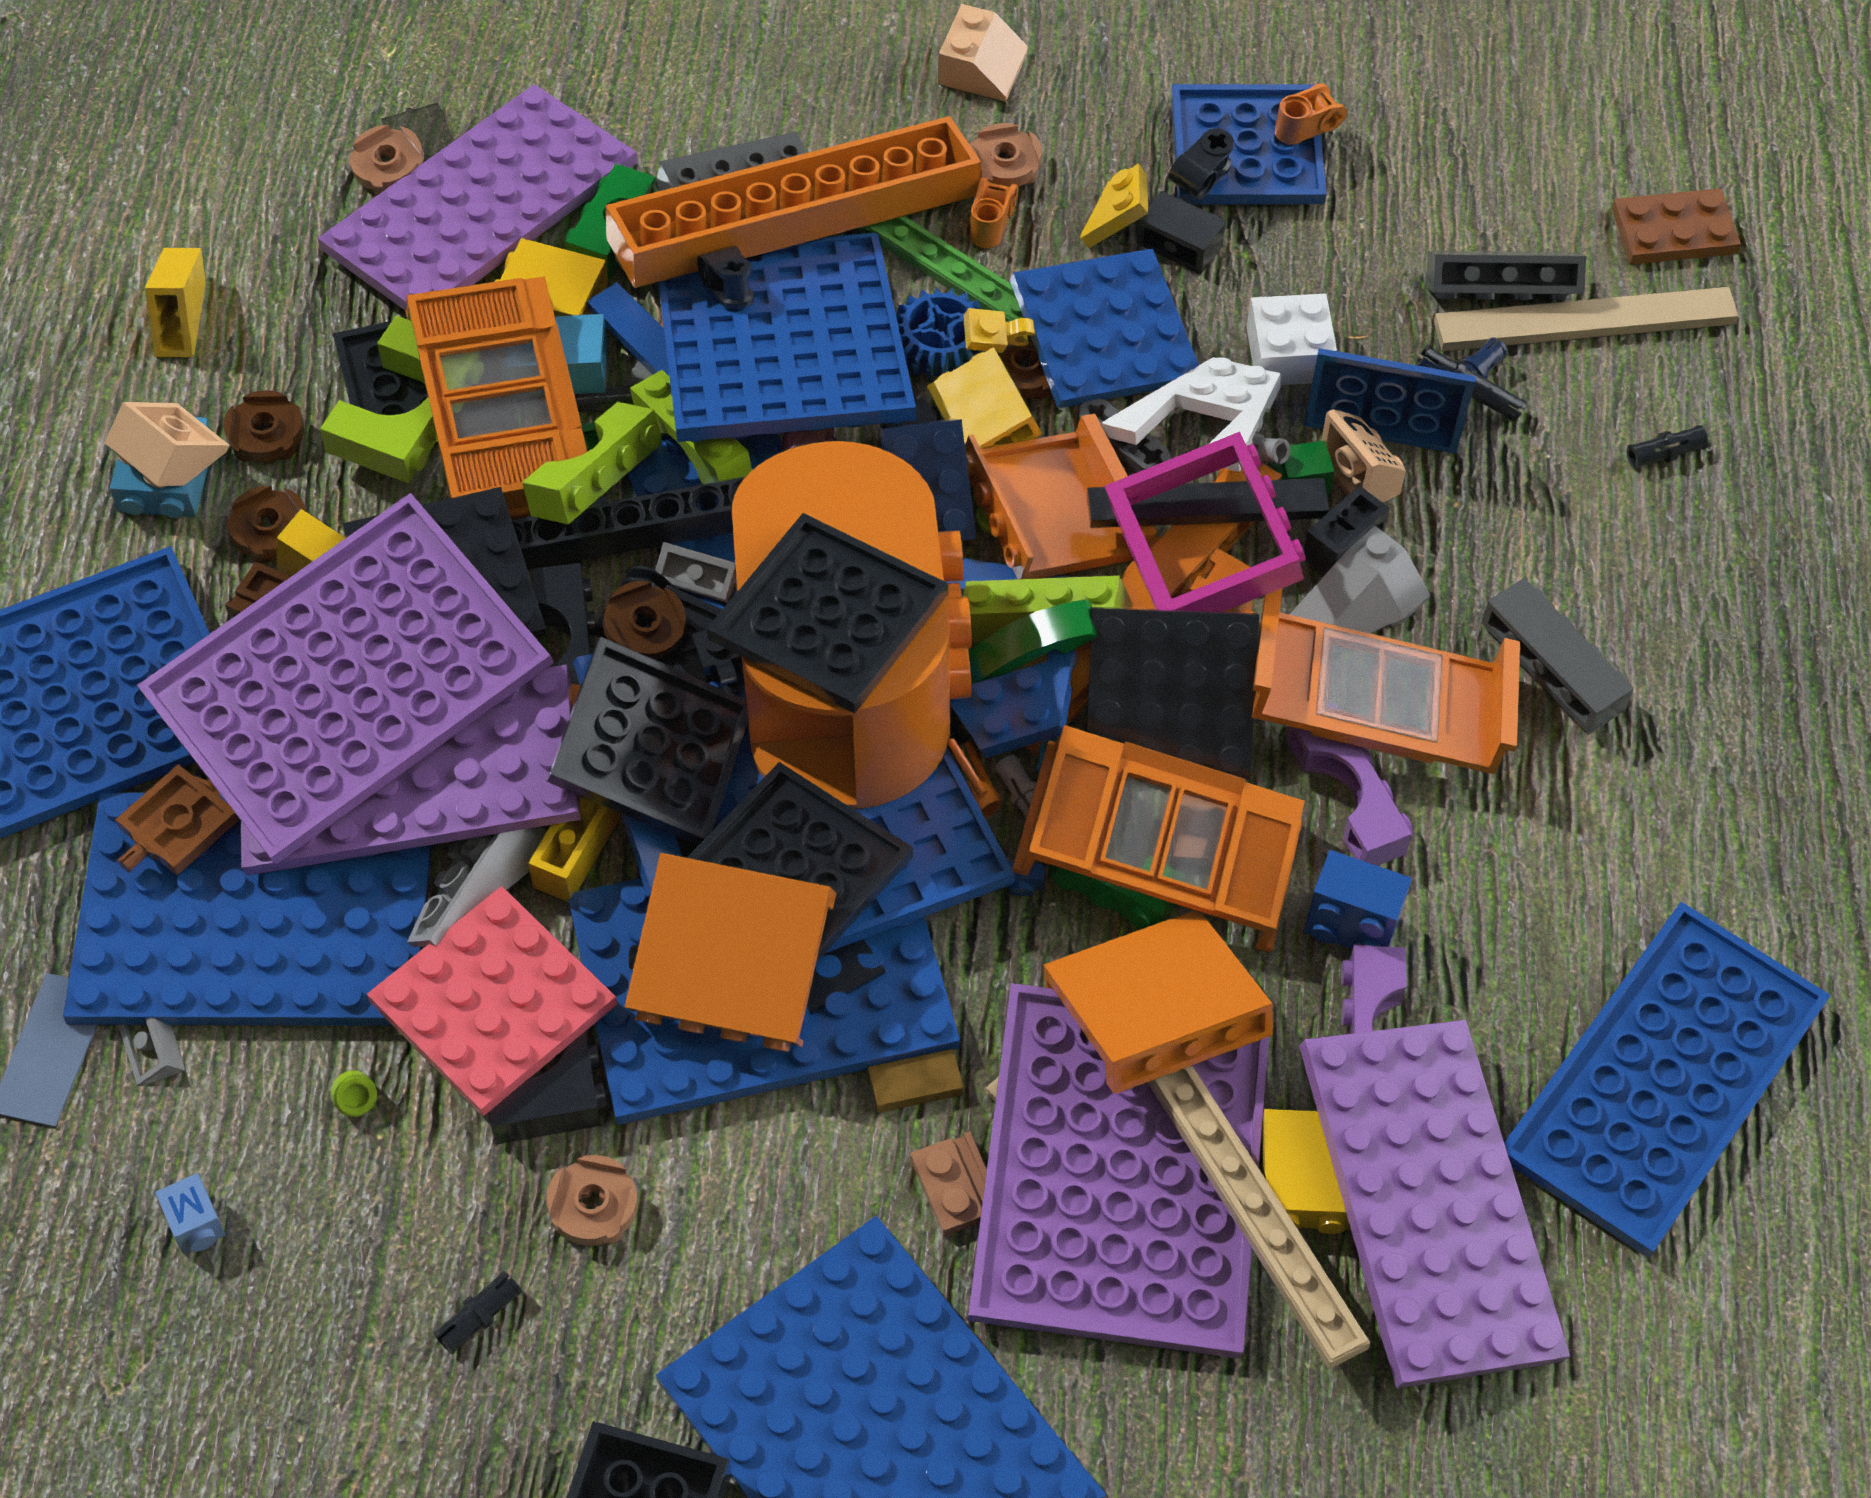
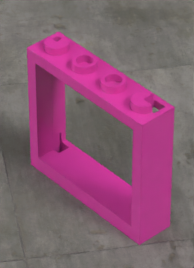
[1105,431,1306,612]

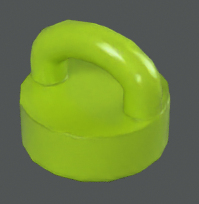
[330,1070,377,1117]

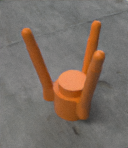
[948,739,1002,819]

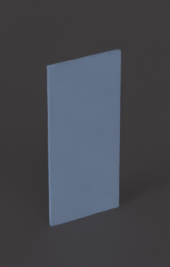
[0,973,98,1128]

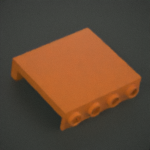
[965,414,1157,579]
[625,853,836,1052]
[1043,910,1273,1094]

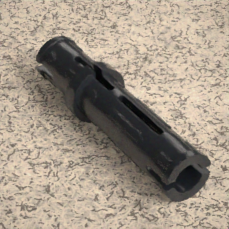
[1415,345,1527,422]

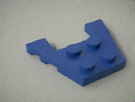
[950,648,1078,758]

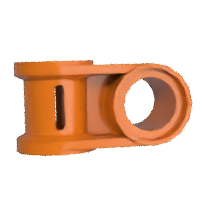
[1275,83,1347,145]
[970,177,1018,248]

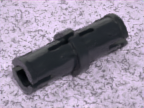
[1626,425,1708,469]
[433,1271,522,1355]

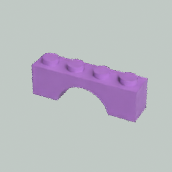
[1286,702,1413,866]
[1341,945,1407,1034]

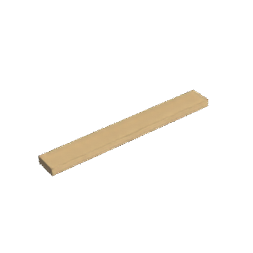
[1434,287,1739,351]
[1147,1066,1370,1369]

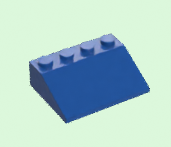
[1304,348,1476,454]

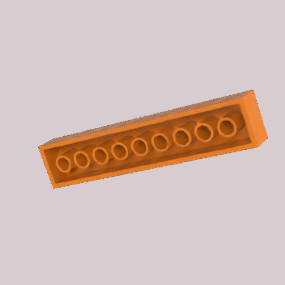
[606,116,981,288]

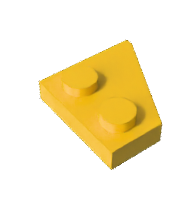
[1080,163,1148,248]

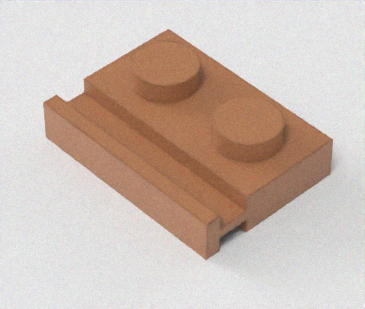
[910,1131,987,1237]

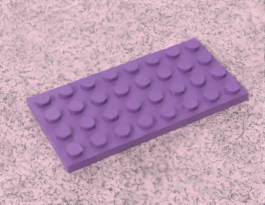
[318,84,638,311]
[241,665,581,876]
[1299,1020,1570,1388]

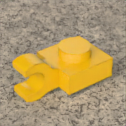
[963,308,1035,353]

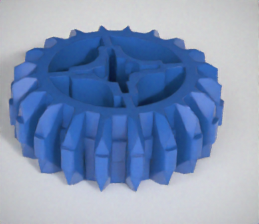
[896,287,986,382]

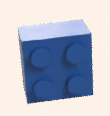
[1304,850,1412,949]

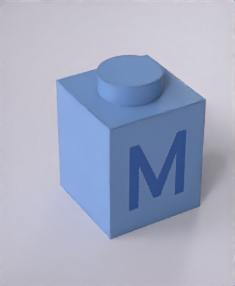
[155,1173,226,1255]

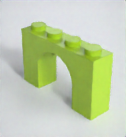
[320,316,484,483]

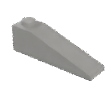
[1289,526,1430,654]
[407,826,547,947]

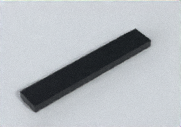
[1087,478,1329,528]

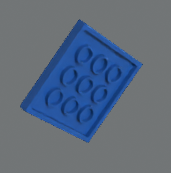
[1171,84,1327,204]
[1010,248,1199,409]

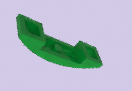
[968,599,1098,685]

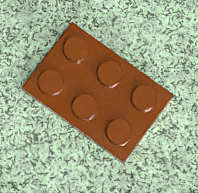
[1611,188,1741,265]

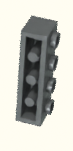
[655,132,806,191]
[1426,251,1587,300]
[1481,578,1633,734]

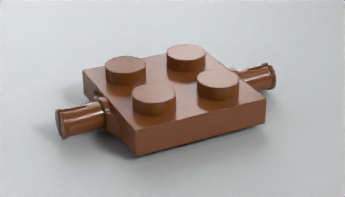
[115,764,240,875]

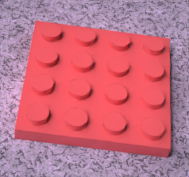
[367,886,617,1117]

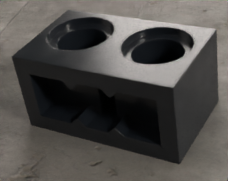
[1303,485,1390,576]

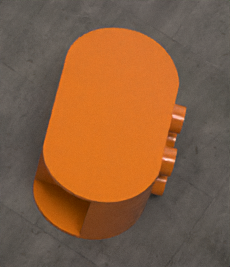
[732,441,972,809]

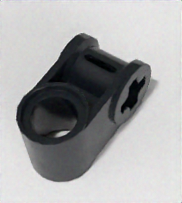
[1168,128,1234,200]
[697,246,754,309]

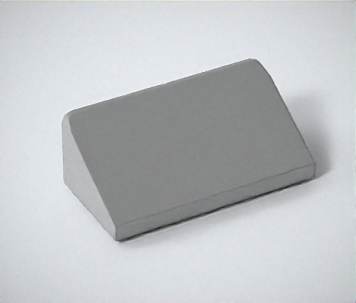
[655,542,737,603]
[118,1017,185,1086]

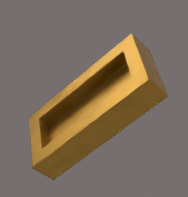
[868,1049,963,1113]

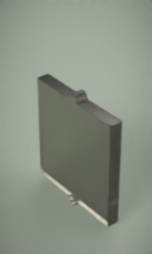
[381,103,454,161]

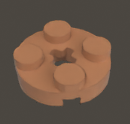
[970,123,1042,187]
[349,125,424,195]
[546,1155,638,1246]

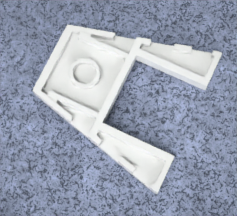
[1102,357,1281,472]

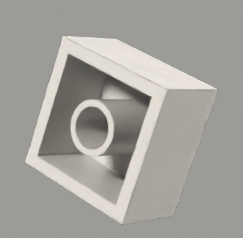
[1246,294,1337,385]

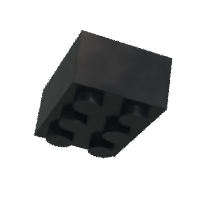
[567,1421,732,1498]

